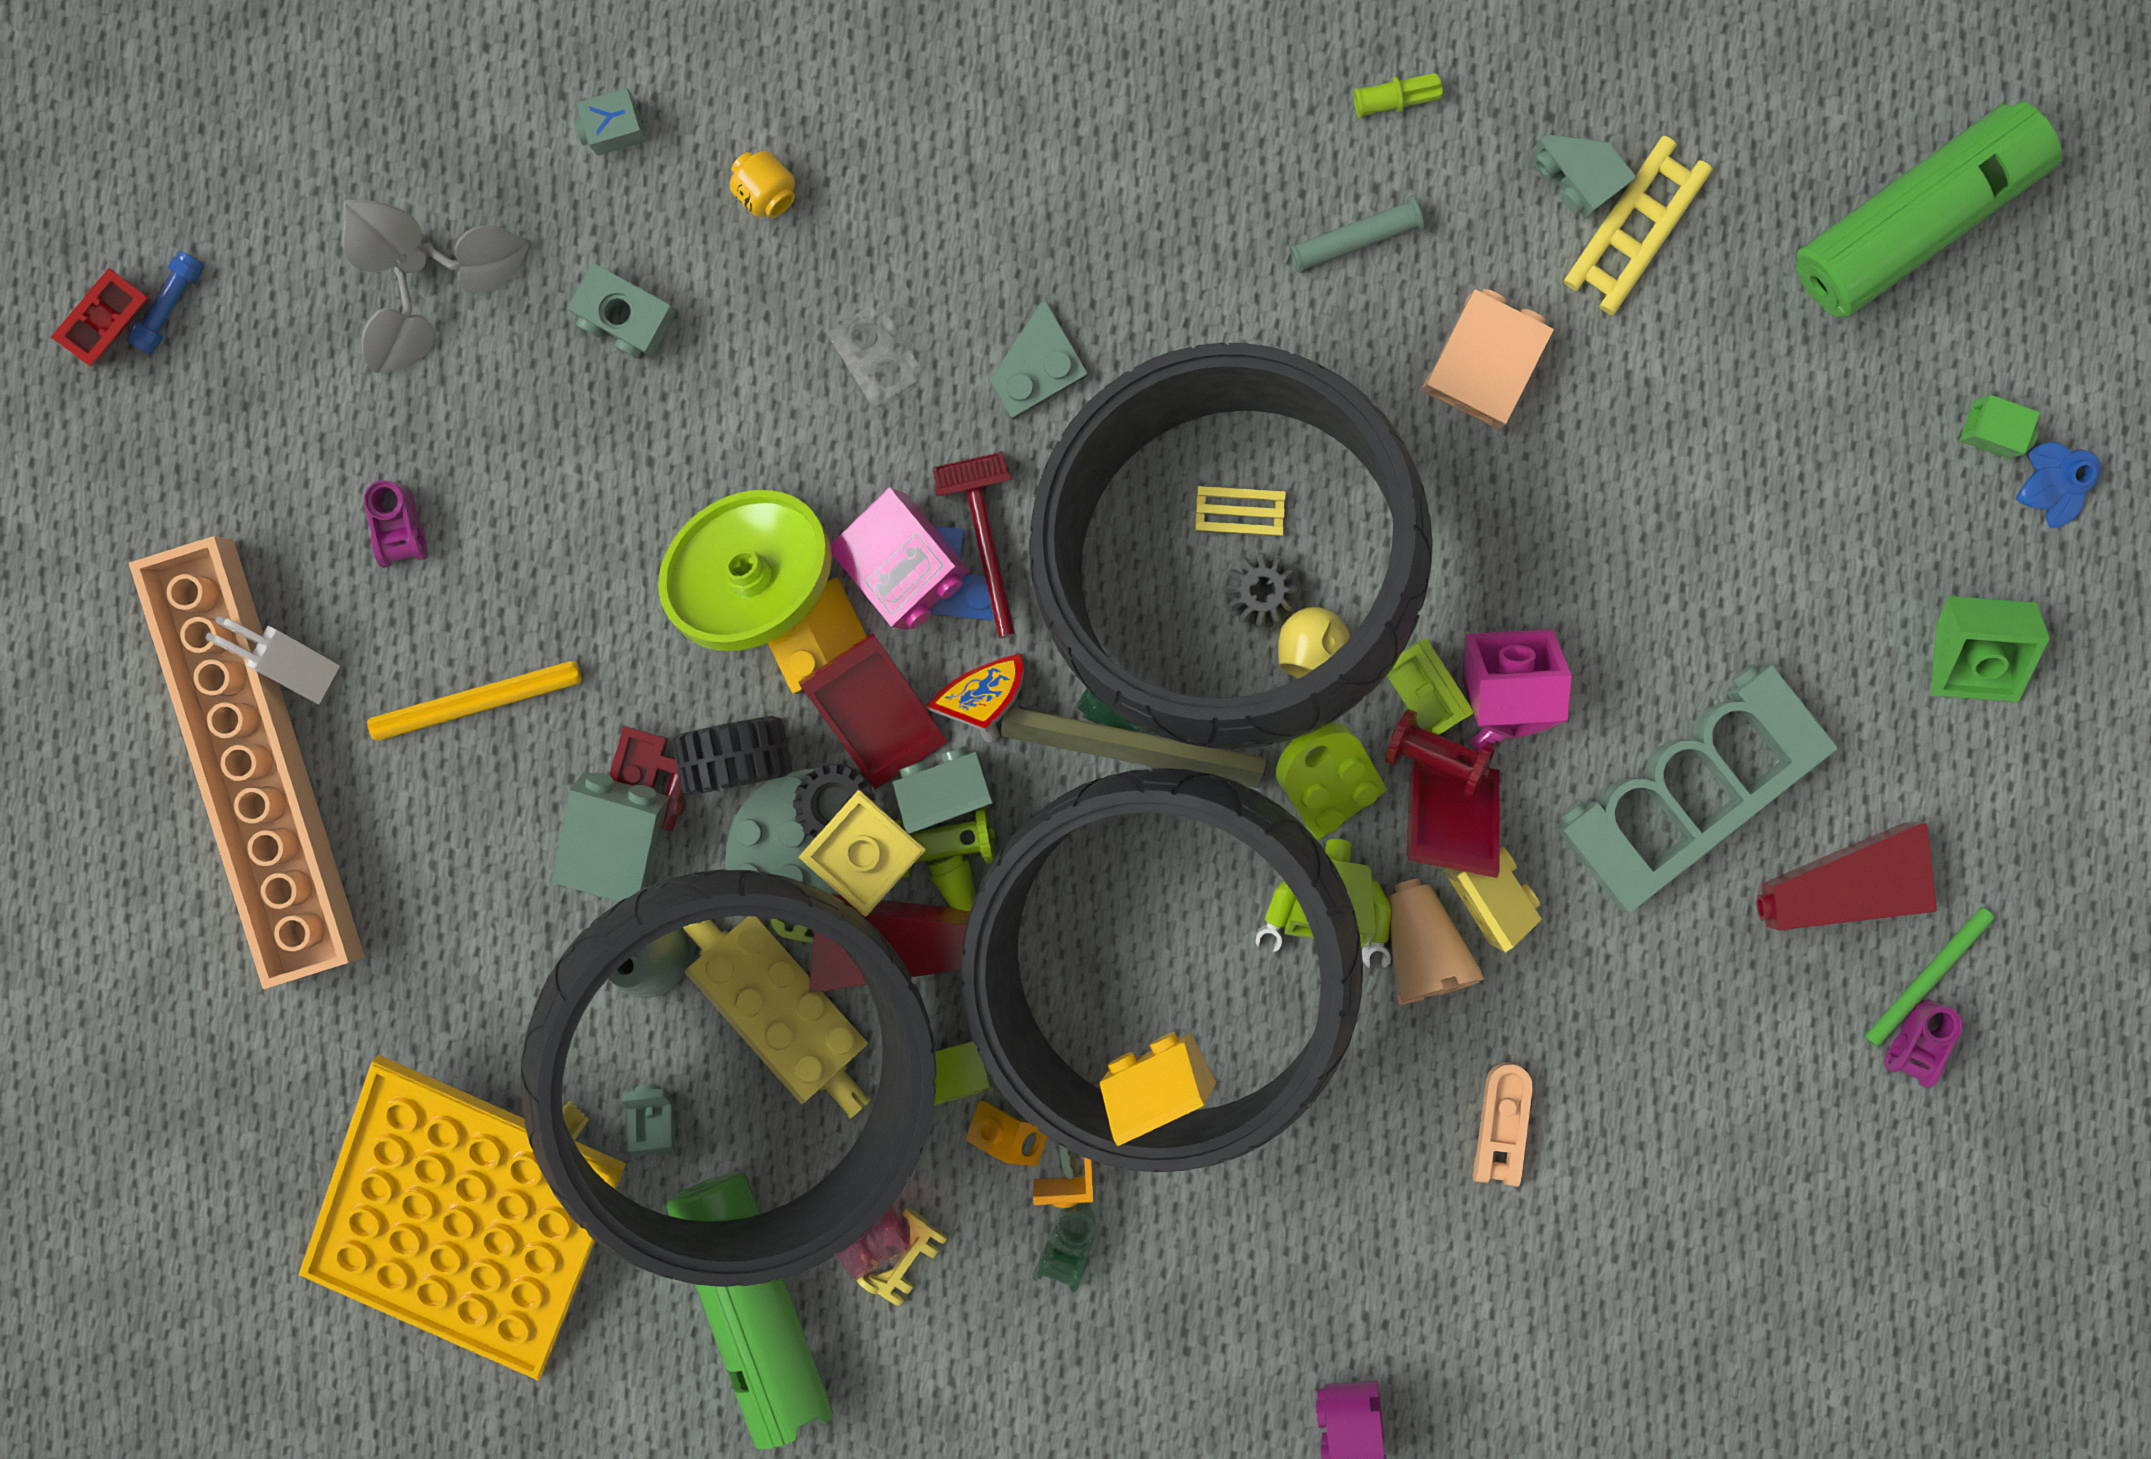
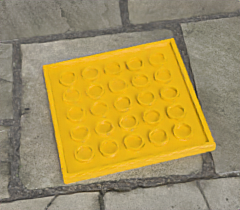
[299,1054,626,1381]

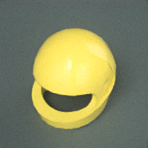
[1278,607,1350,678]

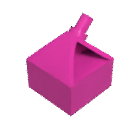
[1463,629,1572,752]

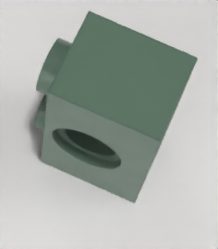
[567,262,678,359]

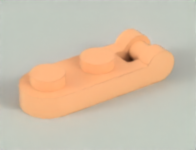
[1473,1062,1532,1187]

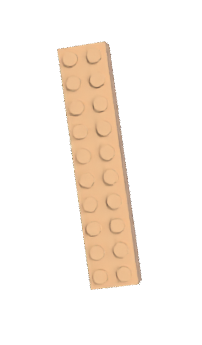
[129,536,365,989]

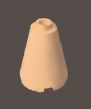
[1388,878,1484,1005]

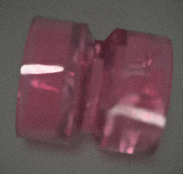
[836,1206,911,1280]

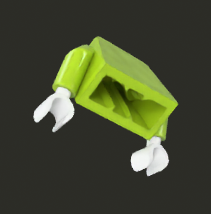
[1256,839,1392,968]

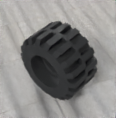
[672,716,793,795]

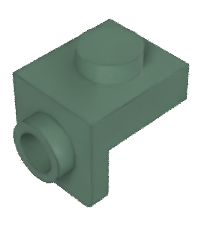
[622,1084,675,1157]

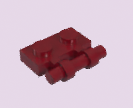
[609,726,685,831]

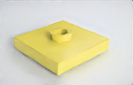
[798,790,926,917]

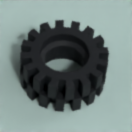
[793,764,876,838]

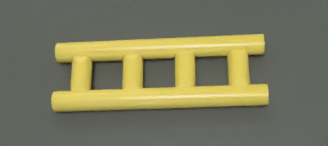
[1563,136,1713,316]

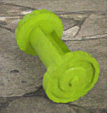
[895,806,995,879]

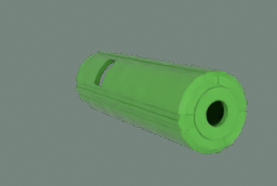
[1795,101,2062,318]
[666,1171,834,1450]

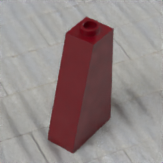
[1756,822,1937,931]
[809,894,970,992]

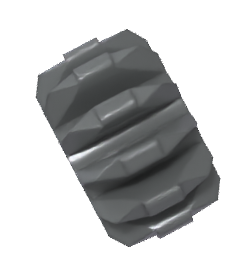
[1223,553,1299,628]

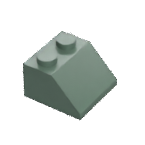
[892,746,995,834]

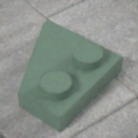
[990,301,1088,419]

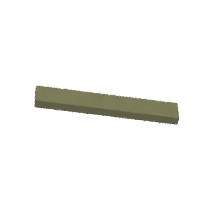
[1001,707,1266,788]

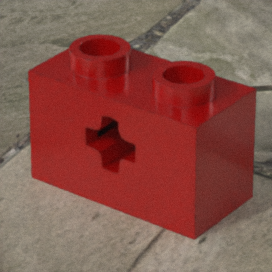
[51,268,151,366]

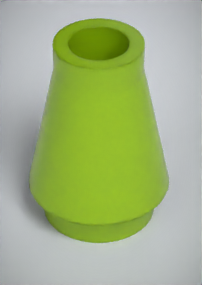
[928,855,976,911]

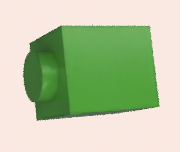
[1959,394,2040,459]

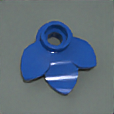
[2016,442,2101,528]

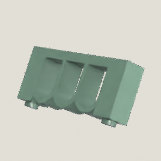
[1555,664,1838,914]

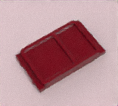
[798,633,948,789]
[1406,760,1500,878]

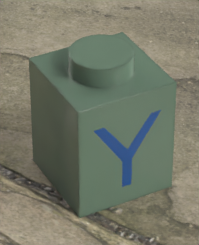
[574,88,648,156]

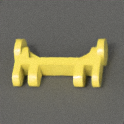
[856,1207,948,1306]

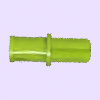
[1353,73,1443,118]

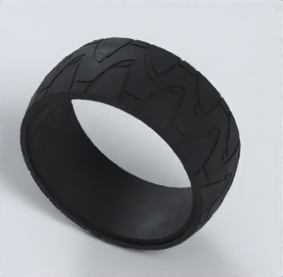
[1029,343,1433,749]
[962,768,1363,1172]
[520,869,937,1287]

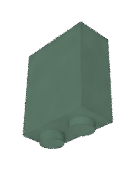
[552,772,669,902]

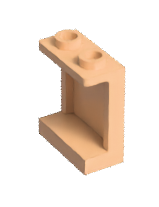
[1421,289,1554,429]

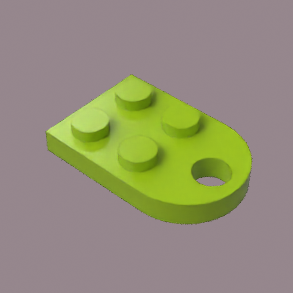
[1276,722,1387,841]

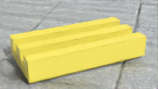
[1195,486,1286,536]

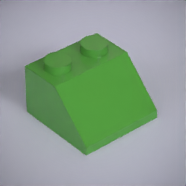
[1931,596,2050,702]

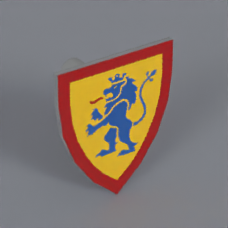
[925,653,1025,742]

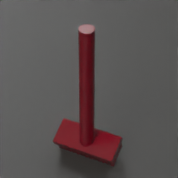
[933,451,1016,639]

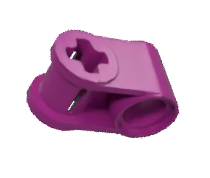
[363,480,428,568]
[1884,999,1963,1089]

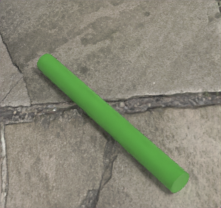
[1864,907,1995,1048]

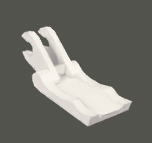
[205,615,340,704]

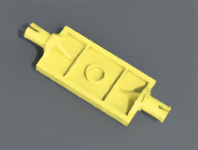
[683,916,871,1119]

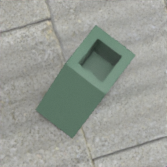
[1532,134,1636,219]

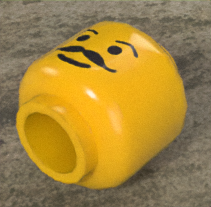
[730,151,795,219]

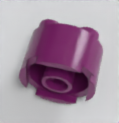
[1316,1380,1386,1459]

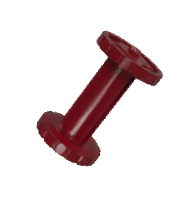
[1385,709,1496,799]

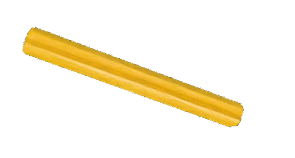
[367,661,582,740]

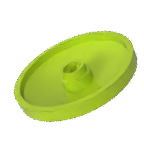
[658,490,832,651]

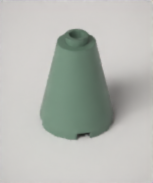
[608,928,690,998]

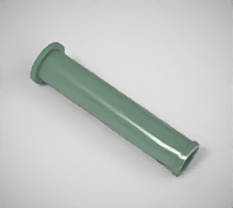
[1289,196,1424,273]

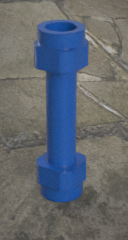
[126,250,205,354]

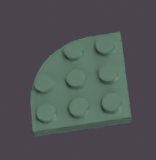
[726,768,861,895]

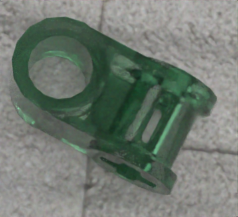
[1034,1203,1096,1292]

